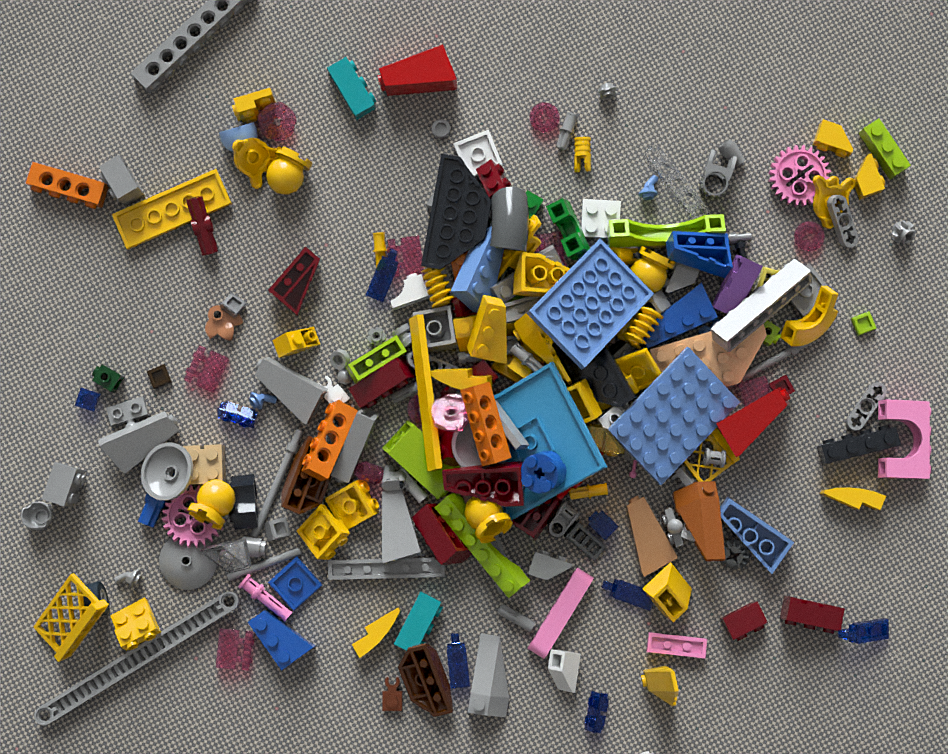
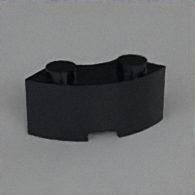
[229,474,258,530]

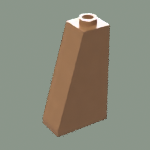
[625,495,678,577]

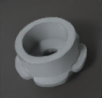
[367,327,386,346]

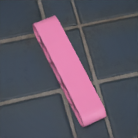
[527,567,594,659]

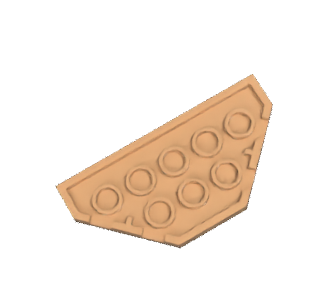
[650,324,767,387]

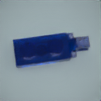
[365,248,398,302]
[601,579,653,611]
[838,618,889,644]
[447,633,470,689]

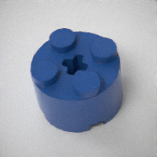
[521,451,567,493]

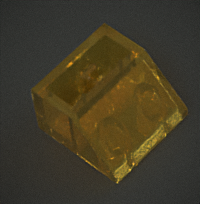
[585,423,624,457]

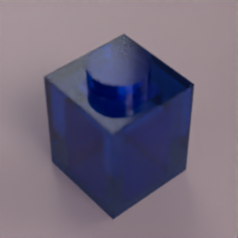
[588,510,619,541]

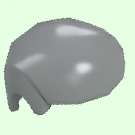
[20,502,53,531]

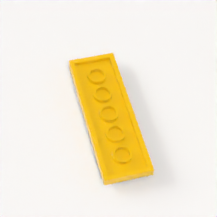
[112,169,232,250]

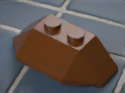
[281,436,334,515]
[398,643,453,717]

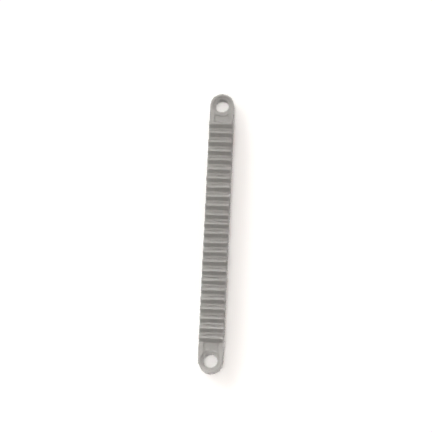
[34,591,240,725]

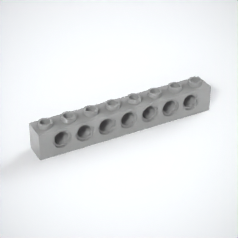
[131,0,253,94]

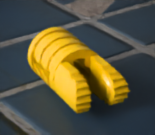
[574,137,591,173]
[610,247,639,265]

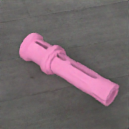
[238,574,292,622]

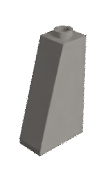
[255,357,328,425]
[331,407,381,483]
[98,411,179,474]
[382,489,421,566]

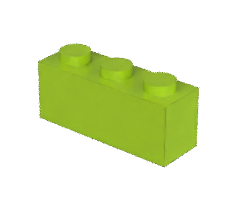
[858,118,911,180]
[345,335,407,384]

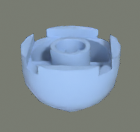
[219,122,258,152]

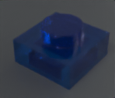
[75,388,100,412]

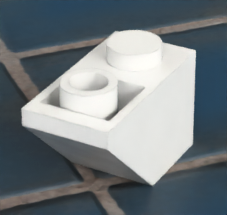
[548,649,581,693]

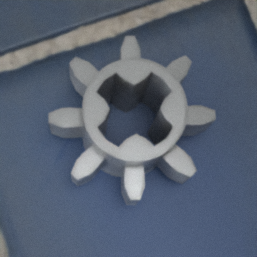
[891,220,916,244]

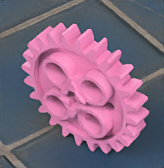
[768,145,831,207]
[162,485,226,548]

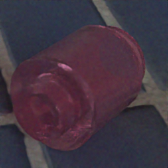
[355,461,383,485]

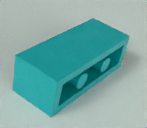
[327,57,377,120]
[394,591,443,651]

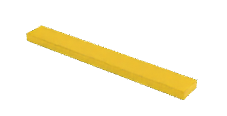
[409,314,443,472]

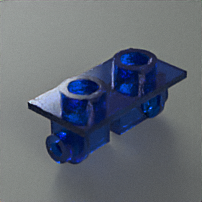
[217,401,258,428]
[584,691,609,733]

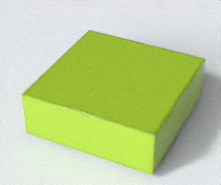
[851,311,877,336]

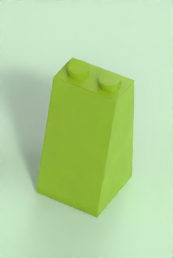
[382,420,460,499]

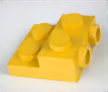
[232,88,277,123]
[325,479,379,530]
[297,504,350,560]
[110,597,161,651]

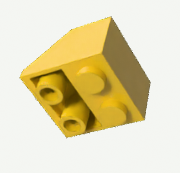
[642,562,692,623]

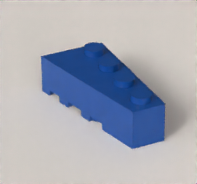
[643,282,718,350]

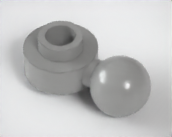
[330,349,352,384]

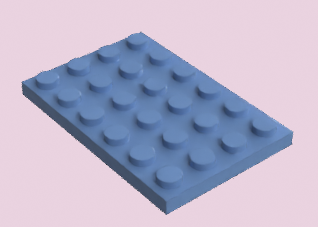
[527,239,654,370]
[607,347,740,485]

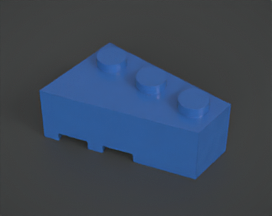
[666,231,733,278]
[248,610,315,670]

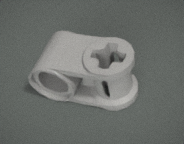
[547,501,581,538]

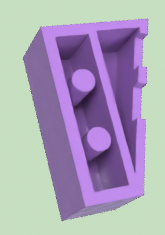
[712,254,763,314]

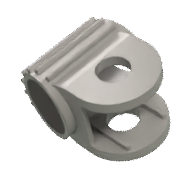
[699,149,737,199]

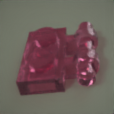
[387,235,425,277]
[184,345,230,393]
[215,628,254,671]

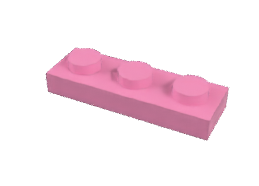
[646,632,707,658]

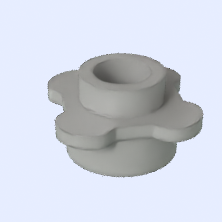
[598,83,617,100]

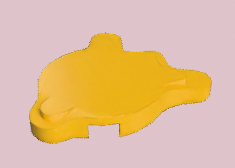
[232,137,278,189]
[813,175,856,229]

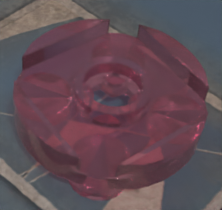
[258,102,297,141]
[431,394,469,432]

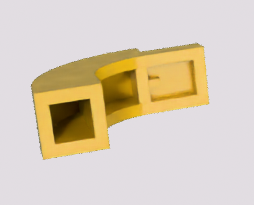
[780,286,838,346]

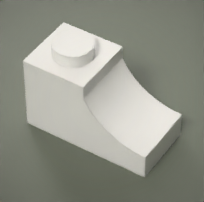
[390,273,429,310]

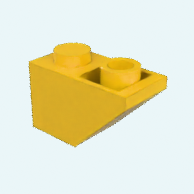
[812,119,853,158]
[855,153,885,200]
[272,327,320,358]

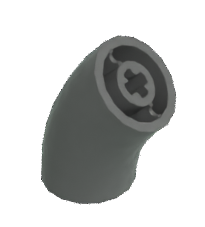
[490,187,529,252]

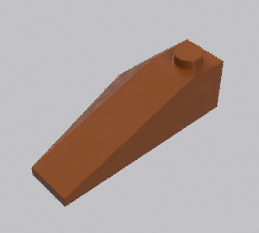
[672,481,726,561]

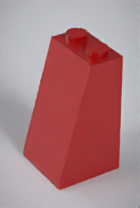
[377,44,457,96]
[716,387,791,457]

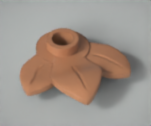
[205,305,243,341]

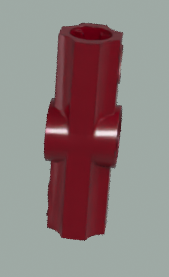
[186,196,218,256]

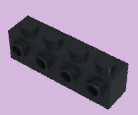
[817,425,901,465]

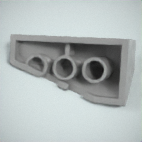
[468,633,509,717]

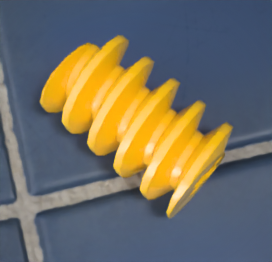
[421,267,454,308]
[623,307,663,350]

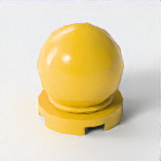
[266,146,313,195]
[631,246,676,293]
[187,479,236,530]
[464,497,513,543]

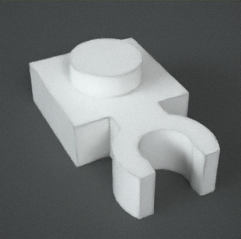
[318,376,350,403]

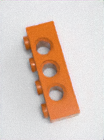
[26,162,109,209]
[460,382,512,466]
[302,400,358,481]

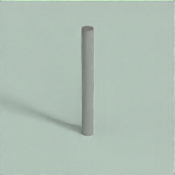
[227,547,302,581]

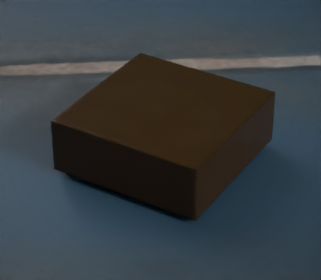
[147,364,172,389]

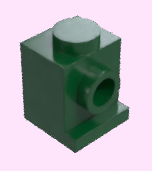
[92,364,125,393]

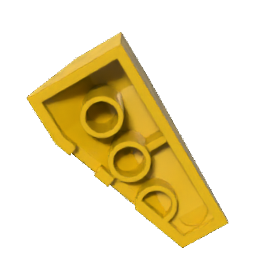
[513,313,572,385]

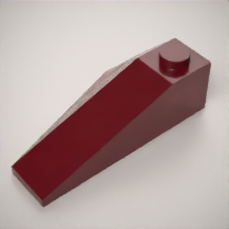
[442,461,525,507]

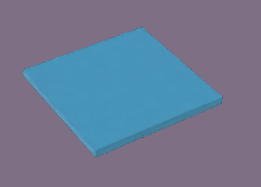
[459,362,607,521]

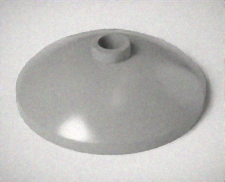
[451,418,510,467]
[141,442,193,501]
[159,537,218,590]

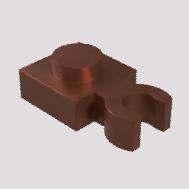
[382,677,402,711]

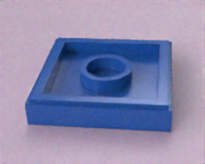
[268,556,323,611]

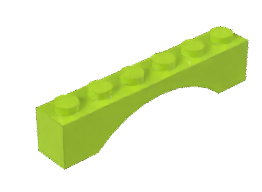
[607,214,726,248]
[435,493,530,598]

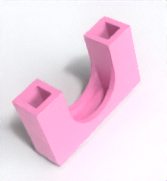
[878,399,931,479]

